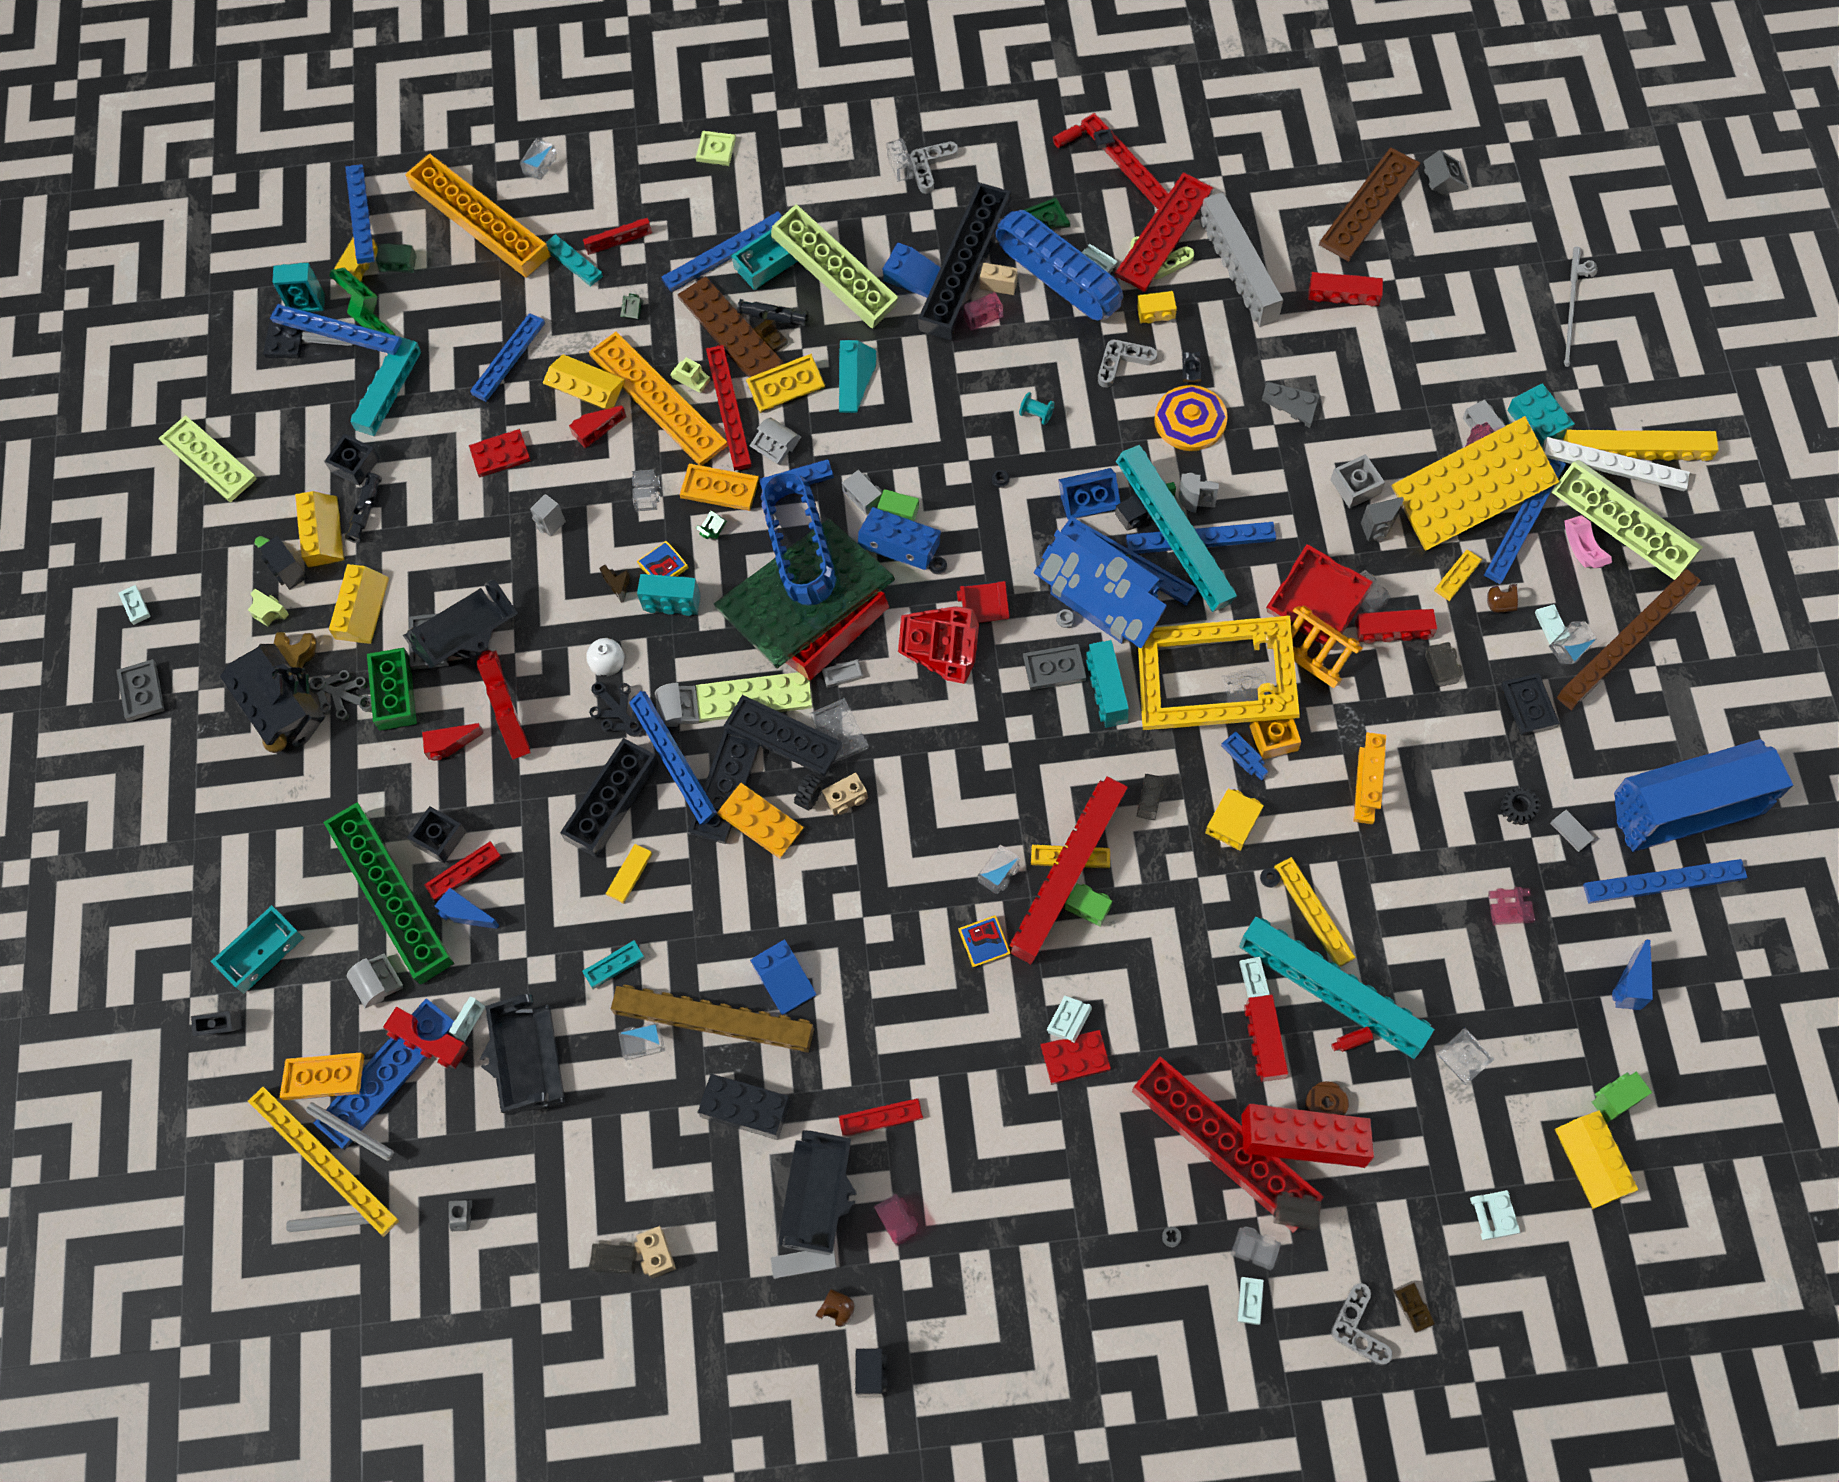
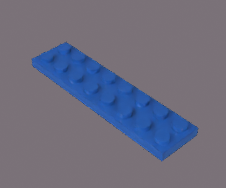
[313,998,454,1150]

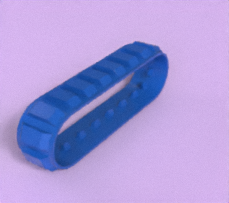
[996,210,1123,320]
[761,472,836,606]

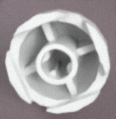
[586,638,625,676]

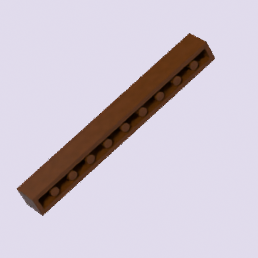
[1557,569,1701,711]

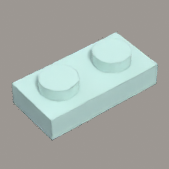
[118,585,151,625]
[1535,605,1569,645]
[1239,957,1270,998]
[449,997,485,1042]
[1237,1277,1263,1325]

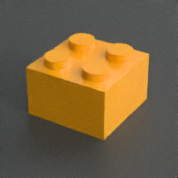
[1250,718,1301,760]

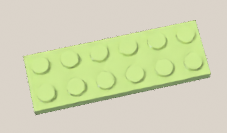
[159,415,257,502]
[696,672,812,722]

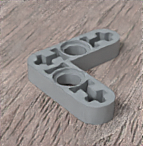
[910,142,958,194]
[1098,340,1157,387]
[1331,1283,1392,1365]

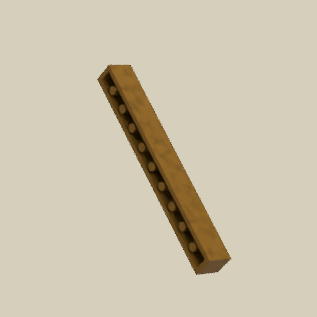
[610,985,814,1053]

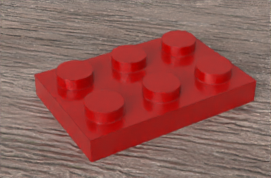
[469,429,531,478]
[1041,1030,1111,1085]

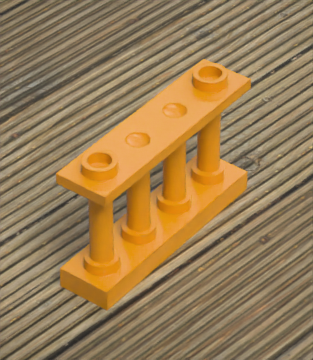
[1291,606,1363,688]
[1353,732,1386,824]

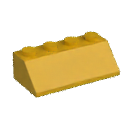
[543,354,625,410]
[295,491,344,567]
[329,564,389,644]
[1555,1110,1638,1209]

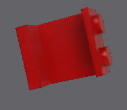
[957,581,1009,623]

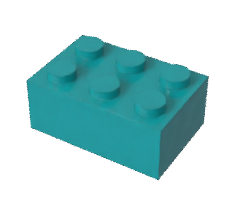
[273,263,325,312]
[1507,383,1574,449]
[637,574,701,616]

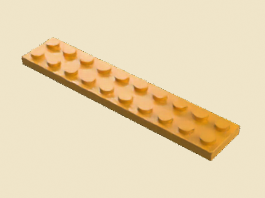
[589,332,728,466]

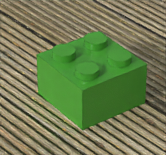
[1592,1071,1653,1123]

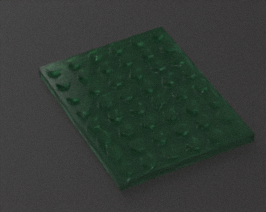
[713,518,895,669]

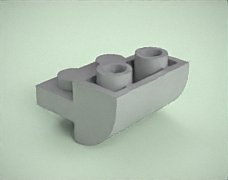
[750,417,801,465]
[1179,473,1219,512]
[655,683,699,727]
[347,954,403,1009]

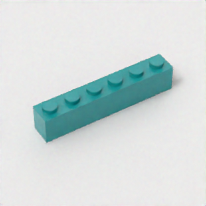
[350,336,421,437]

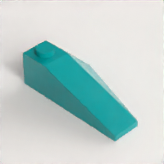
[839,340,877,413]

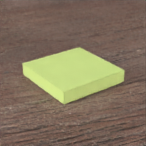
[696,131,736,165]

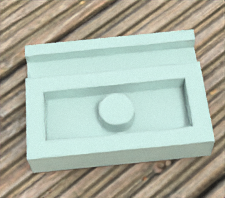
[1082,244,1117,274]
[1047,996,1092,1043]

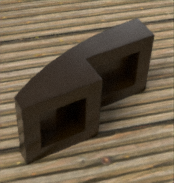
[1393,1281,1435,1333]

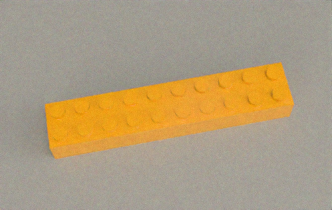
[405,154,550,278]

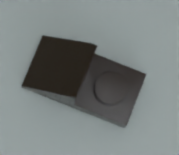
[753,320,788,353]
[599,564,630,603]

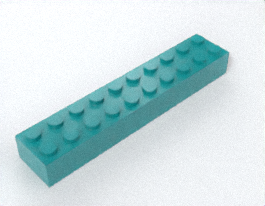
[1239,917,1434,1059]

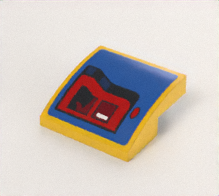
[636,541,689,577]
[958,915,1010,967]

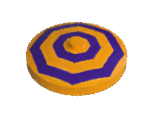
[1155,385,1227,451]

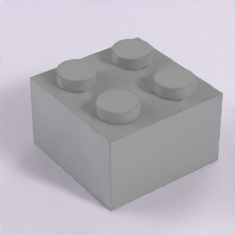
[1331,454,1385,508]

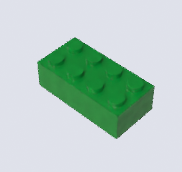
[367,647,417,731]

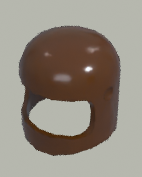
[1487,584,1518,613]
[815,1289,855,1327]

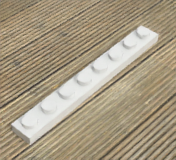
[1543,437,1690,491]

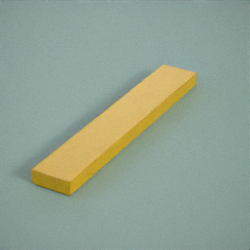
[1274,857,1356,967]

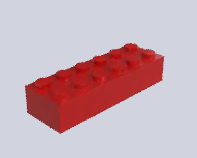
[779,577,889,680]
[1241,1104,1374,1168]

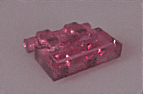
[1488,887,1535,925]

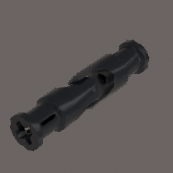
[737,299,809,327]
[344,472,382,543]

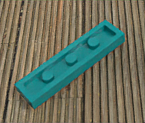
[546,234,603,287]

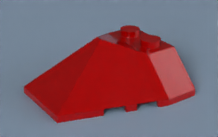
[898,606,979,684]

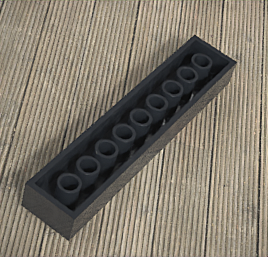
[918,182,1011,341]

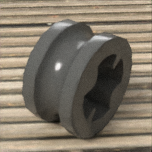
[1162,1227,1181,1247]

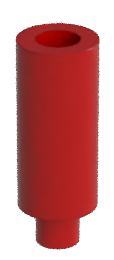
[1053,124,1086,148]
[1331,1026,1373,1052]

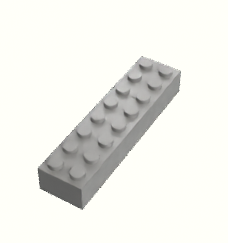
[1200,192,1283,327]

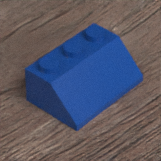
[1058,468,1120,519]

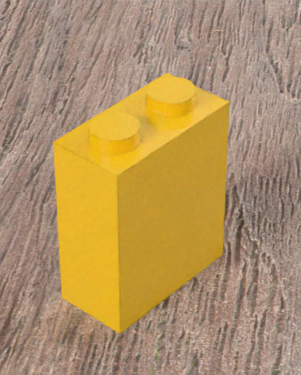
[1205,788,1264,851]

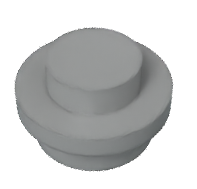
[1056,609,1075,628]

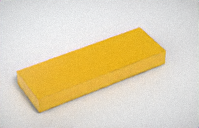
[1434,549,1482,601]
[606,844,652,904]

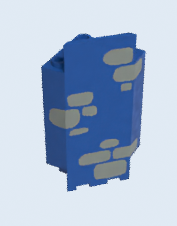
[1034,525,1167,649]

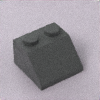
[1423,150,1469,195]
[1361,497,1404,542]

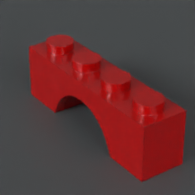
[383,1006,468,1069]

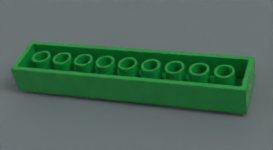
[323,802,455,985]

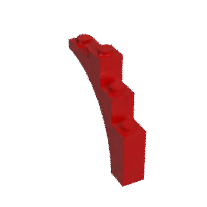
[477,650,531,760]

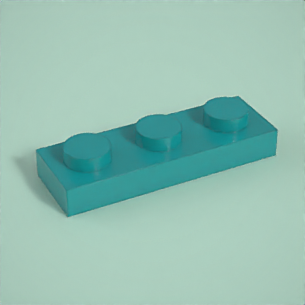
[582,940,645,989]

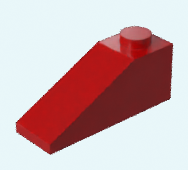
[569,405,627,448]
[422,723,484,761]

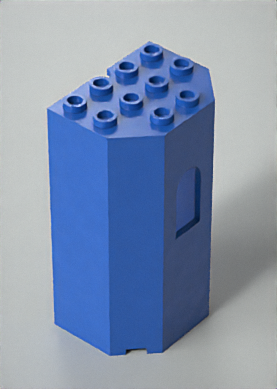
[1614,739,1793,852]

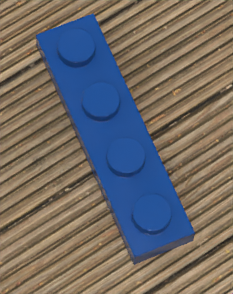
[759,460,834,490]

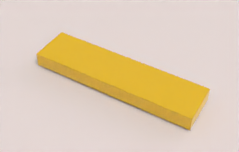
[1031,845,1110,868]

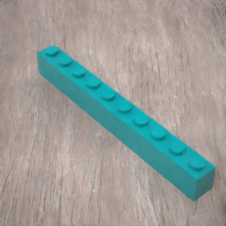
[1116,445,1237,612]

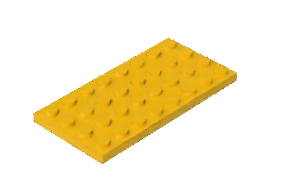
[1391,416,1559,551]

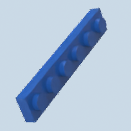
[470,313,545,402]

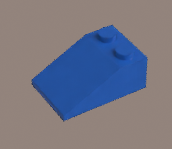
[883,243,941,298]
[750,939,817,1015]
[1612,939,1653,1010]

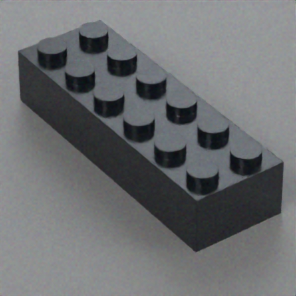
[560,738,659,858]

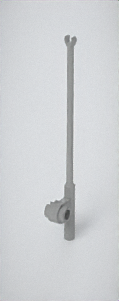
[1564,247,1597,367]

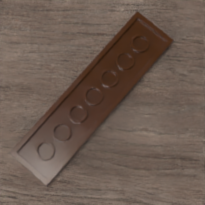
[1319,147,1420,261]
[677,276,784,378]

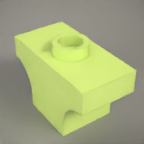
[671,357,710,393]
[248,589,289,627]

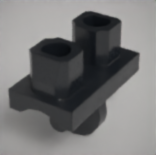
[1182,352,1201,385]

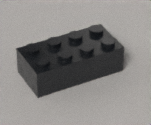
[697,1074,791,1140]

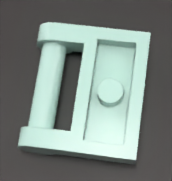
[1470,1190,1520,1241]

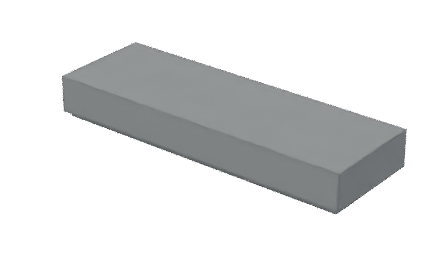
[771,1247,837,1279]

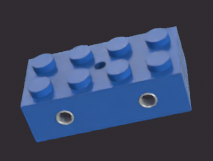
[857,507,941,571]

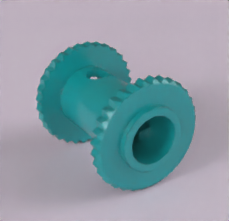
[1019,392,1054,425]

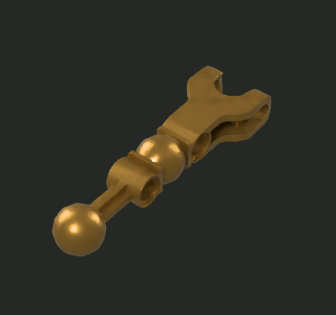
[262,632,316,753]

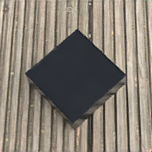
[1094,129,1115,149]

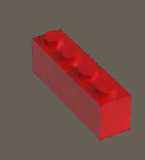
[1308,272,1383,306]
[1355,609,1437,643]
[1244,994,1288,1082]

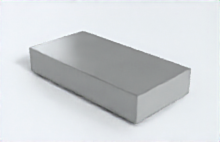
[822,660,863,688]
[1550,810,1594,852]

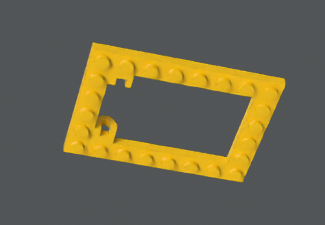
[1138,616,1300,730]

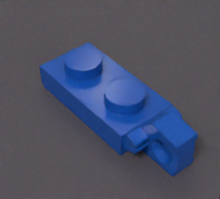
[1221,732,1268,781]

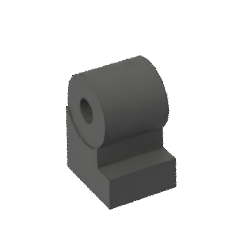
[449,1200,472,1232]

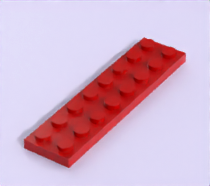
[1115,172,1213,292]

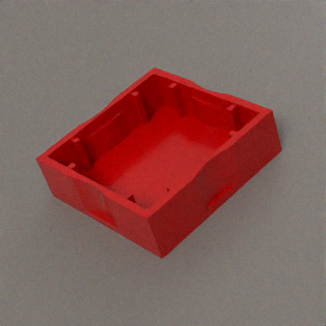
[1266,544,1373,650]

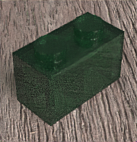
[375,244,417,273]

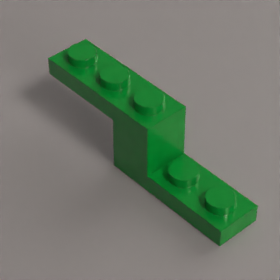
[329,268,395,336]

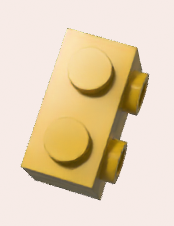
[1137,291,1177,323]

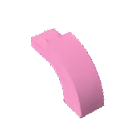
[1565,515,1612,568]

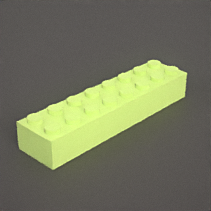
[771,204,898,329]
[1551,460,1703,580]

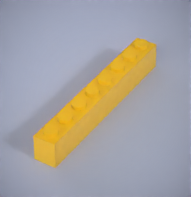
[1562,430,1719,461]

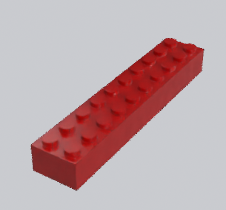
[1009,776,1127,964]
[1132,1057,1323,1233]

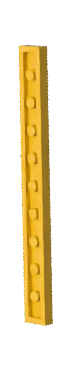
[248,1087,399,1237]

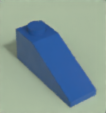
[435,888,499,929]

